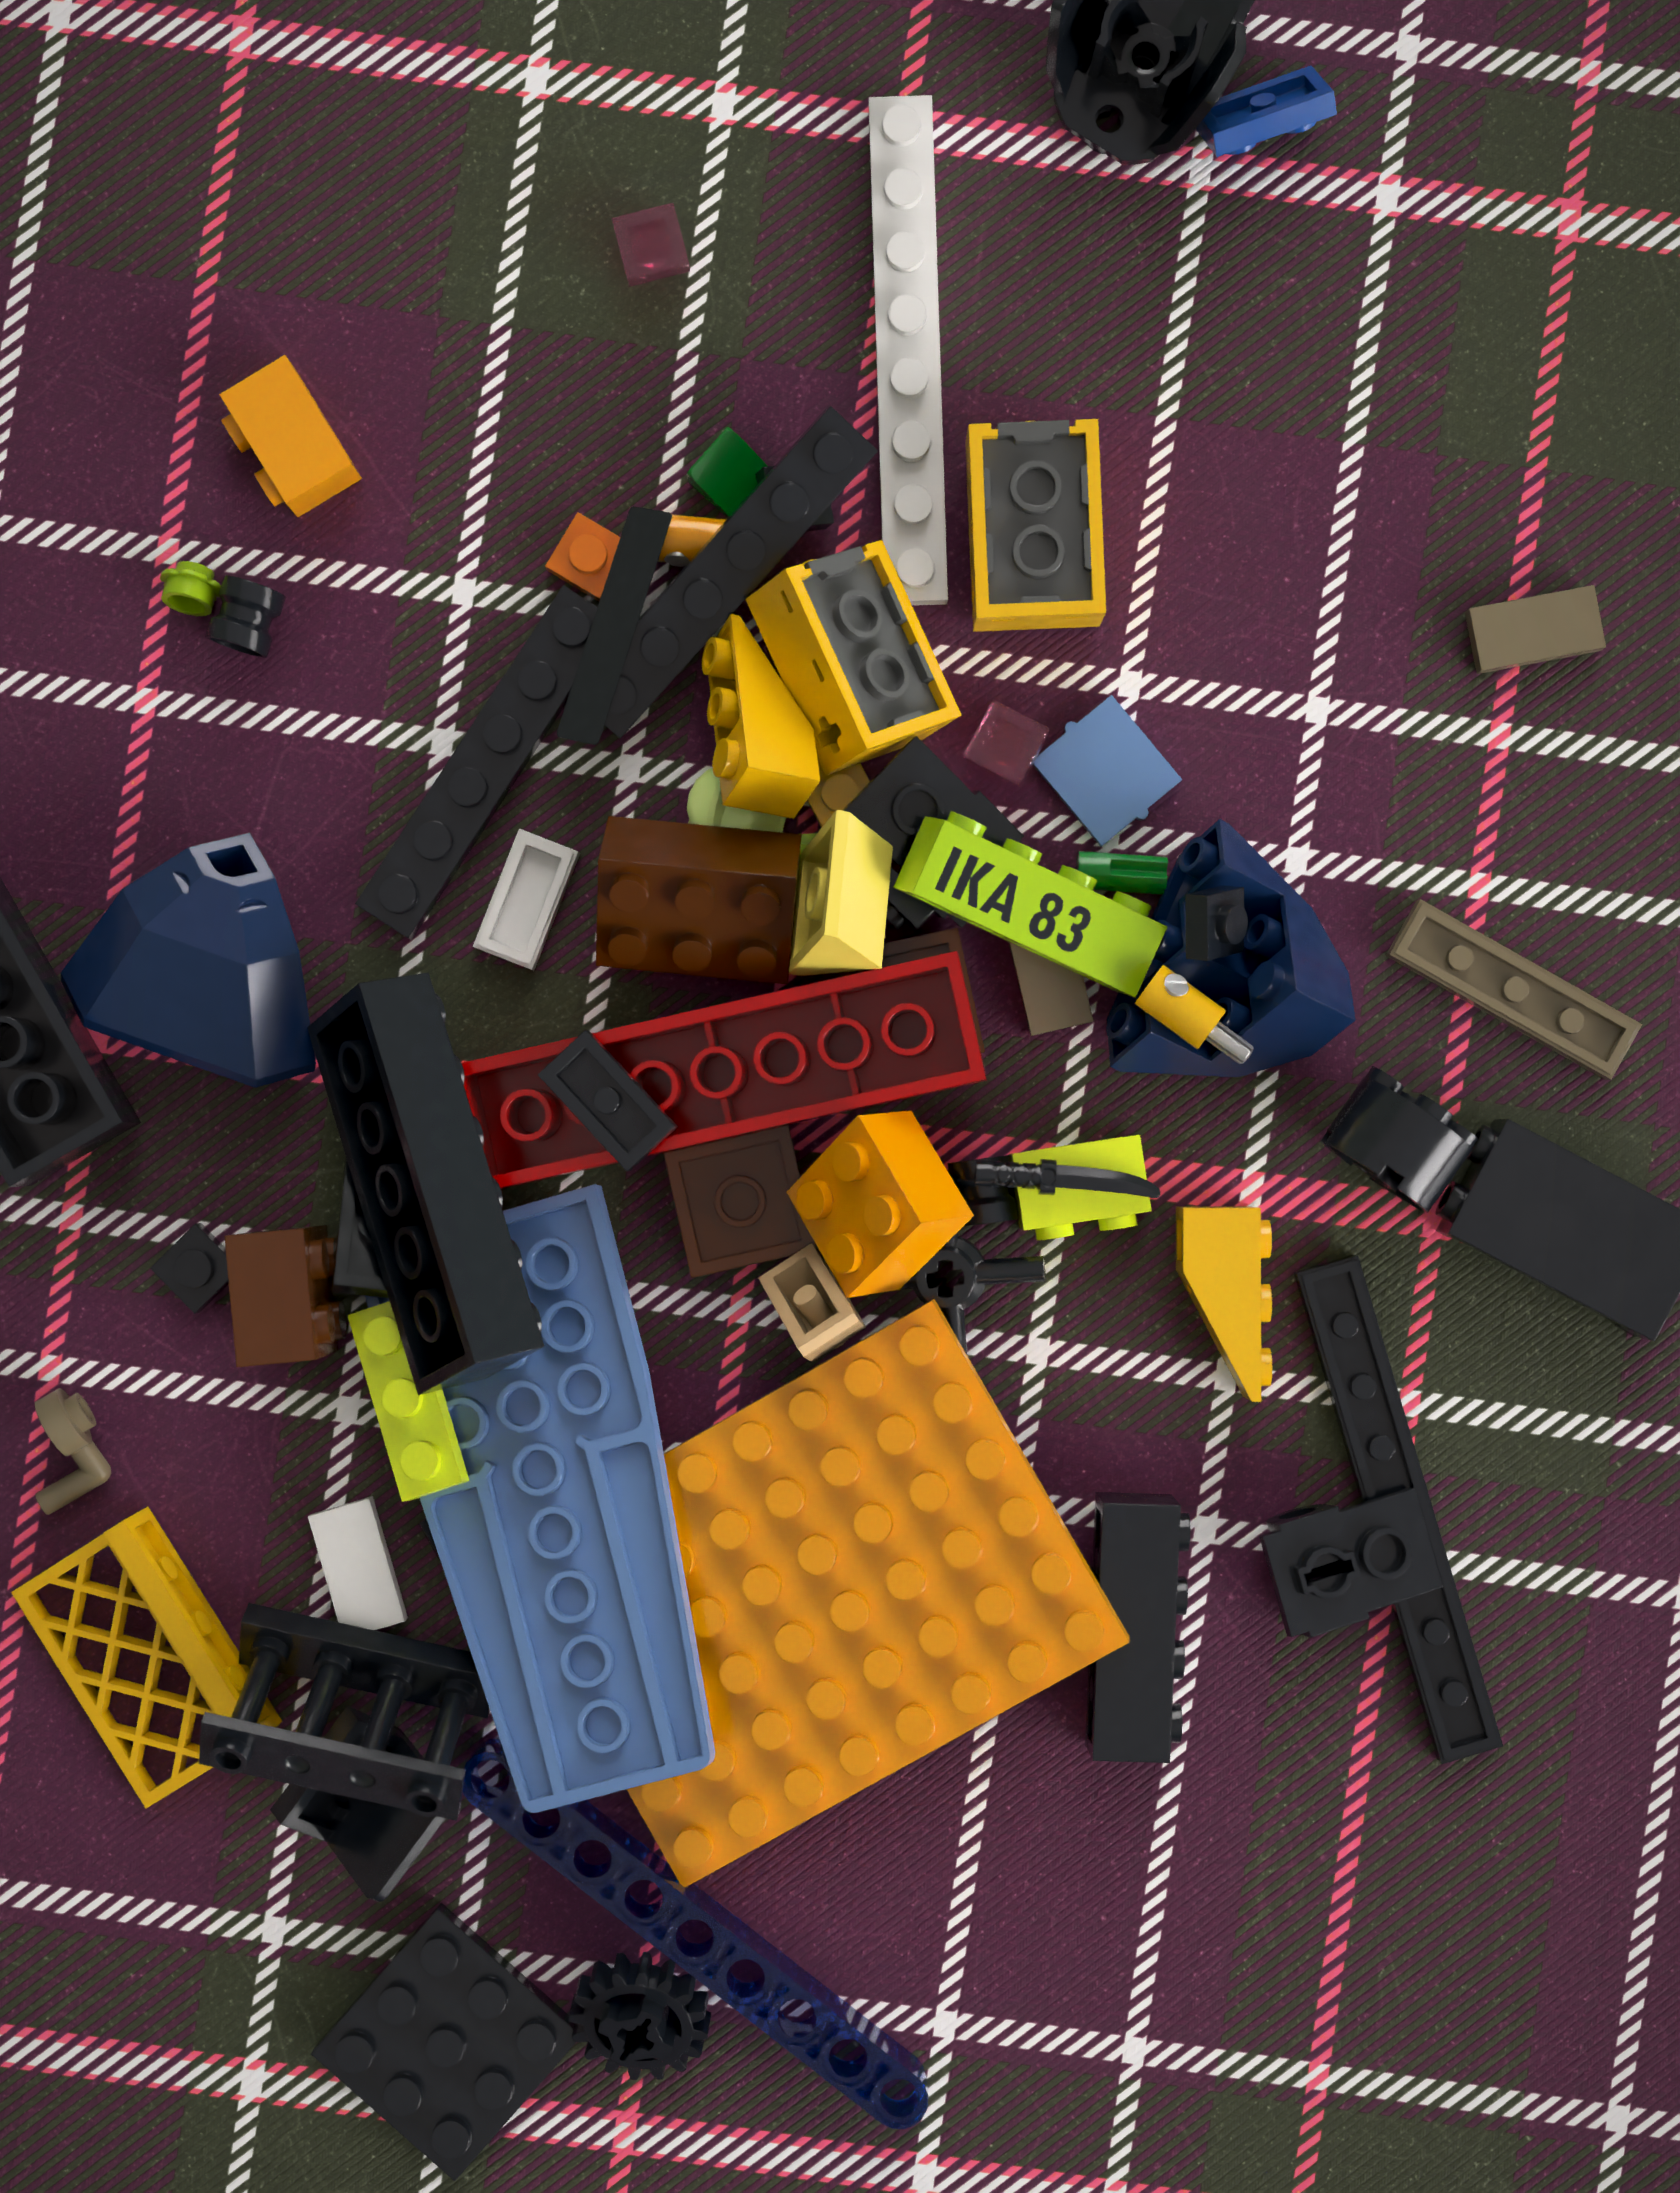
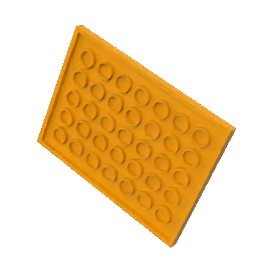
[626,1299,1130,1889]

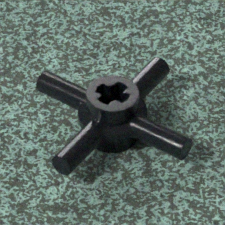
[901,1177,1046,1354]

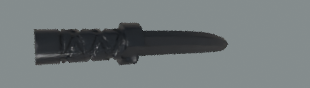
[974,1159,1160,1198]

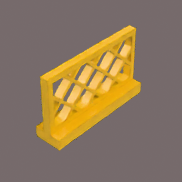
[11,1507,282,1808]

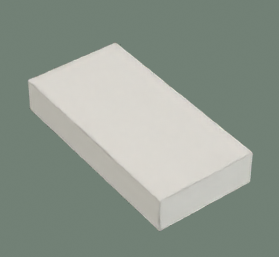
[473,829,580,971]
[308,1496,408,1630]

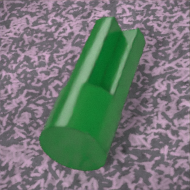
[1075,851,1168,894]

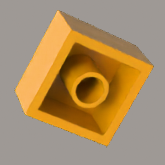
[787,1110,974,1298]

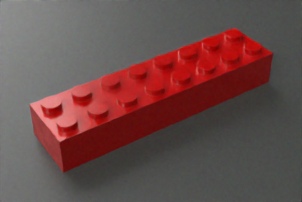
[462,951,987,1189]

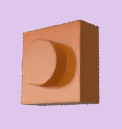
[545,512,620,601]

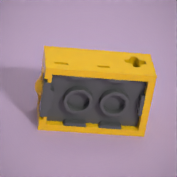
[965,419,1106,632]
[745,540,962,776]

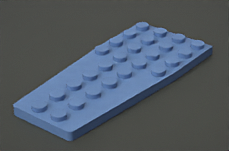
[365,1184,715,1813]

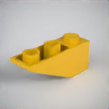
[702,614,820,819]
[1176,1206,1272,1402]

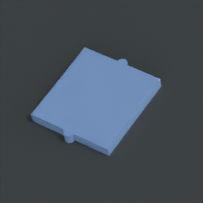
[1031,695,1182,847]

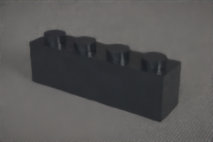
[1085,1492,1191,1763]

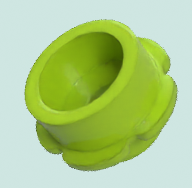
[160,561,221,616]

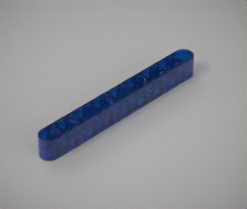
[463,1739,929,2129]

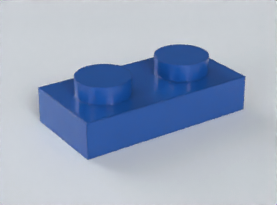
[1196,65,1337,157]

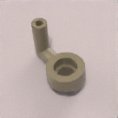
[35,1388,111,1515]

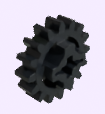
[568,1952,711,2080]

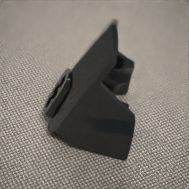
[1046,0,1255,166]

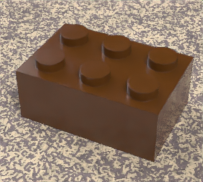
[596,816,802,984]

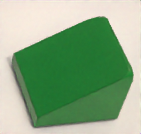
[687,427,768,518]

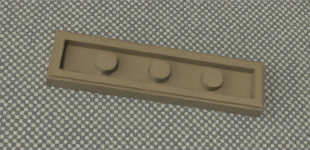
[1386,899,1642,1080]

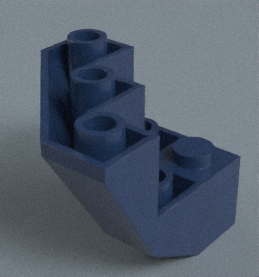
[1106,819,1356,1077]
[61,833,316,1088]

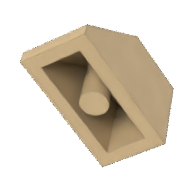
[758,1243,866,1362]

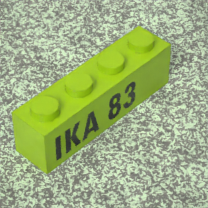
[893,811,1167,998]

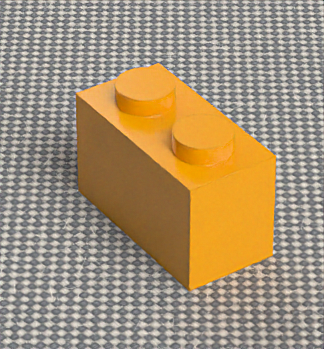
[219,355,362,517]

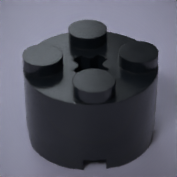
[1320,1066,1478,1213]

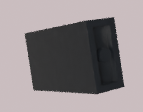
[1435,1119,1680,1342]

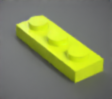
[347,1301,469,1502]

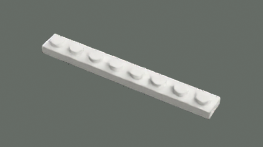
[869,95,948,605]

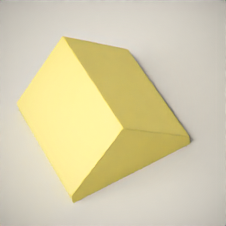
[789,810,893,976]

